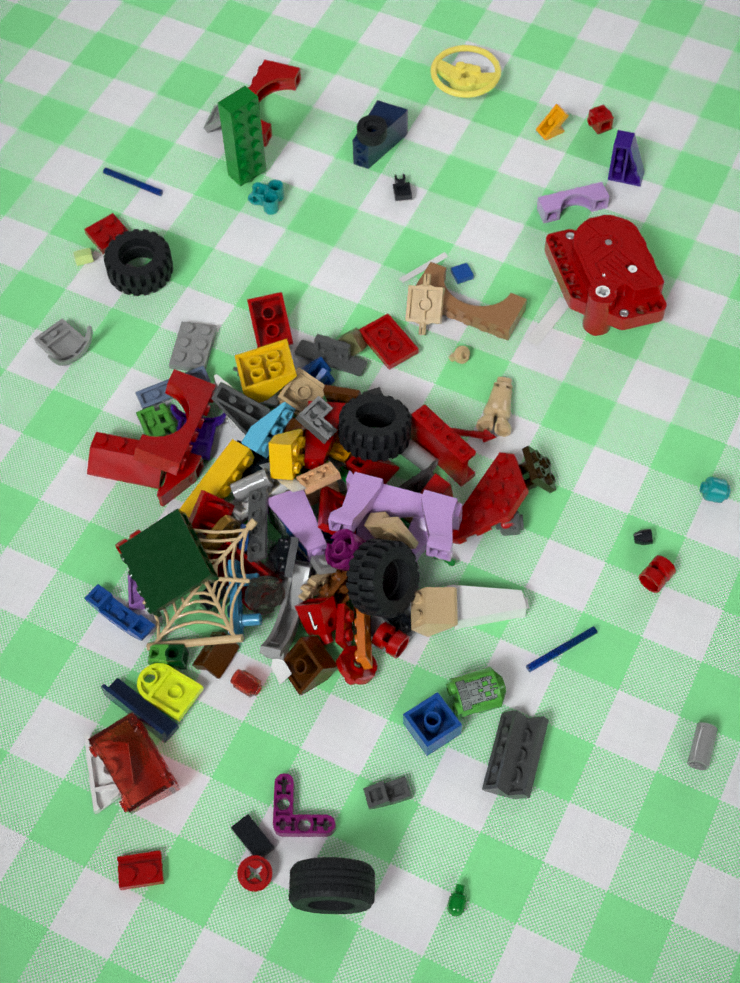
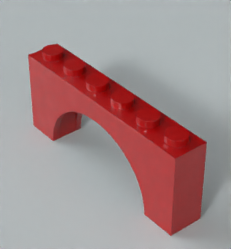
[248,59,301,147]
[133,369,216,476]

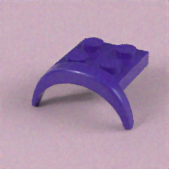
[171,404,226,460]

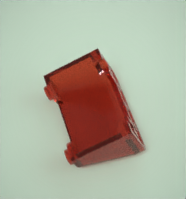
[88,712,180,814]

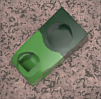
[147,644,189,669]

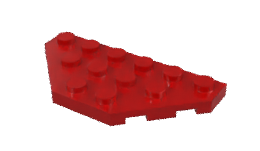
[453,452,529,545]

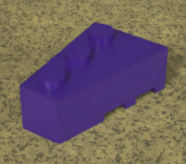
[608,130,644,187]

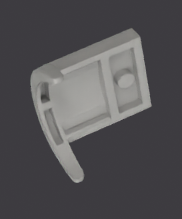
[34,318,93,366]

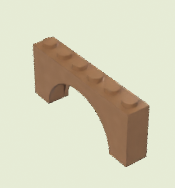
[416,262,527,341]

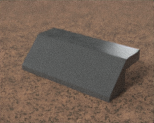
[482,711,549,799]

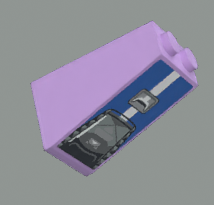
[267,490,327,562]

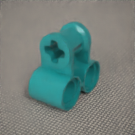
[248,179,284,215]

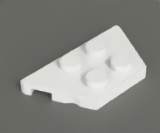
[84,734,135,814]

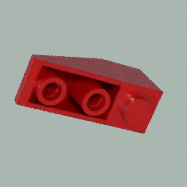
[157,453,204,507]

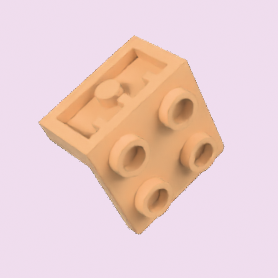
[296,462,341,506]

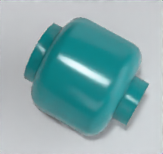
[700,477,731,503]

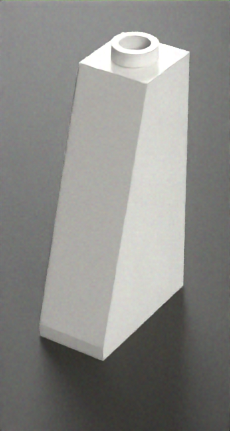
[447,585,529,629]

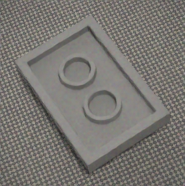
[169,321,217,371]

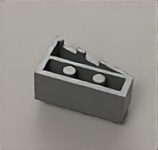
[211,382,271,435]

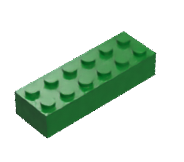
[218,86,266,187]

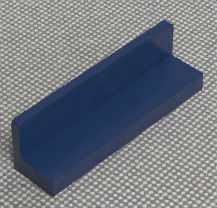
[101,677,179,743]

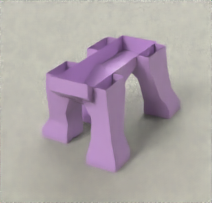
[328,470,462,562]

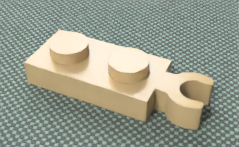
[298,573,333,601]

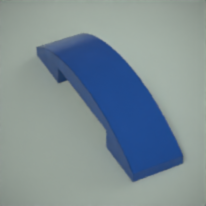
[84,584,156,641]

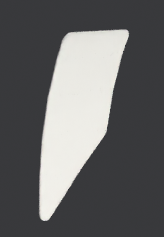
[271,659,291,684]

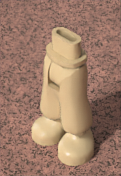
[476,377,513,437]

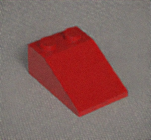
[247,292,294,348]

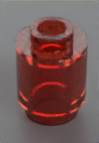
[230,669,262,698]

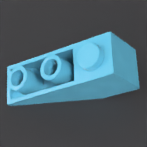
[241,402,296,458]

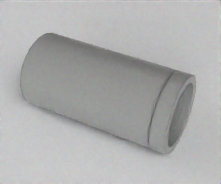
[401,438,439,471]
[230,468,274,501]
[687,722,718,770]

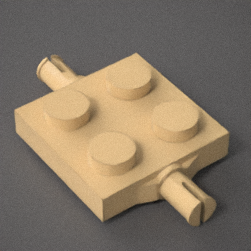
[405,274,445,335]

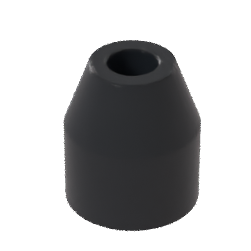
[633,529,653,545]

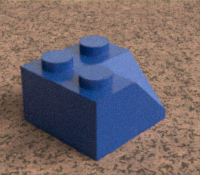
[403,692,462,756]

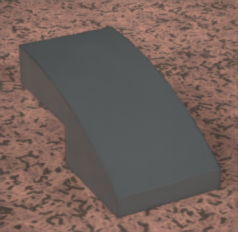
[363,776,413,809]

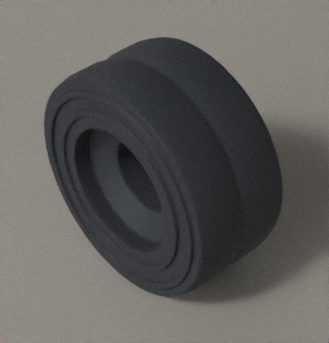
[357,115,387,146]

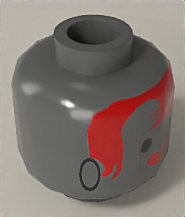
[496,511,524,536]

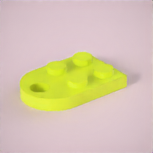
[137,663,204,722]

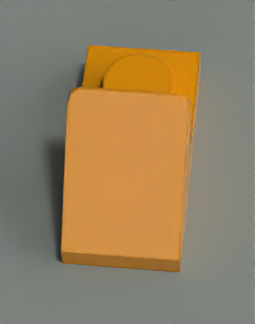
[535,104,569,141]

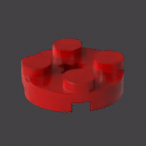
[336,646,377,685]

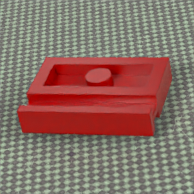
[117,850,164,890]

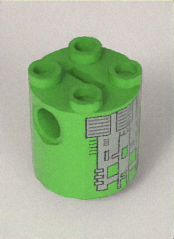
[446,666,506,718]

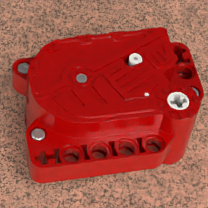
[544,215,667,336]

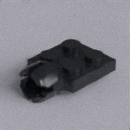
[268,534,299,578]

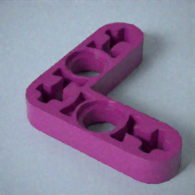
[273,773,336,837]

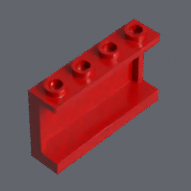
[410,405,476,487]

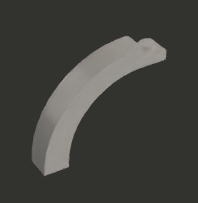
[259,559,313,660]

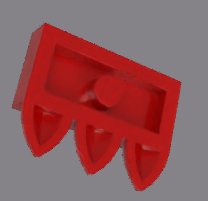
[335,603,354,649]

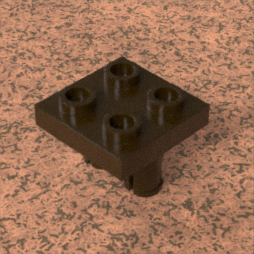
[519,446,556,493]

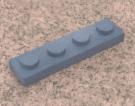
[135,365,211,410]

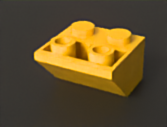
[268,429,306,480]

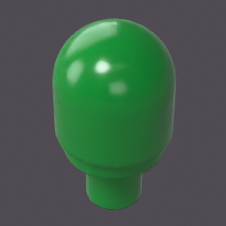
[447,884,467,917]

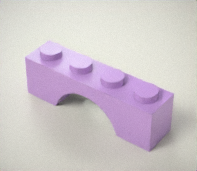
[537,182,609,224]

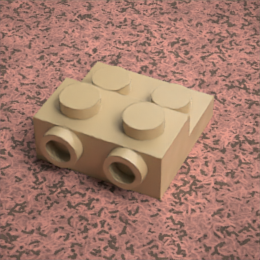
[277,367,325,417]
[364,512,419,549]

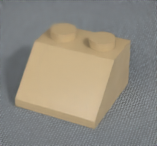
[411,587,458,637]

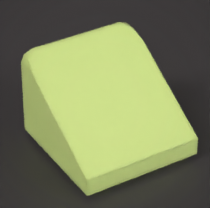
[73,248,94,266]

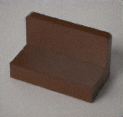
[192,632,239,679]

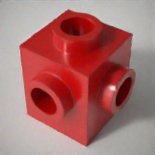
[587,104,614,134]

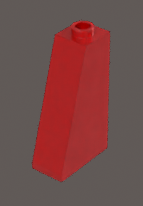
[304,401,346,470]

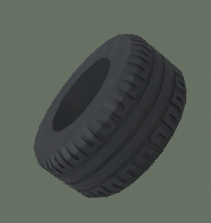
[289,857,375,914]

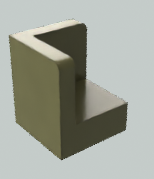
[337,327,367,356]

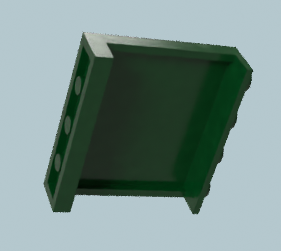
[119,508,219,617]

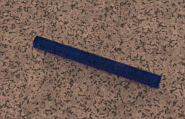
[103,167,163,196]
[526,626,597,672]

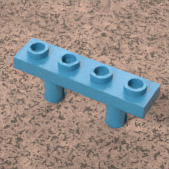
[226,559,262,642]

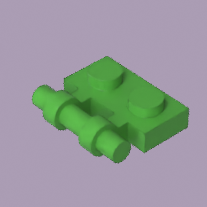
[136,403,178,437]

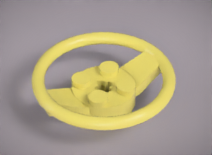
[430,45,501,98]

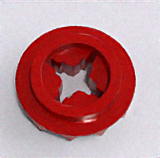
[237,855,273,892]

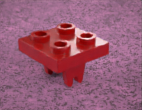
[189,490,235,536]

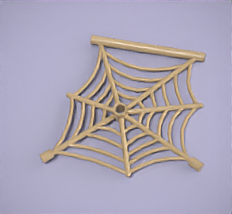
[142,518,258,651]

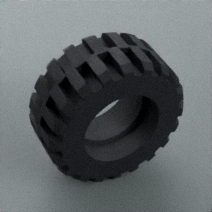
[104,229,173,296]
[338,393,412,462]
[346,538,419,618]

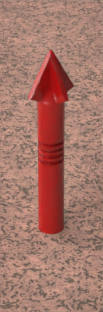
[450,427,496,443]

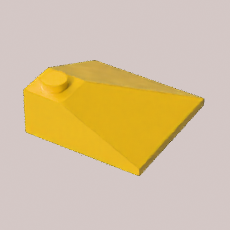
[234,339,297,403]

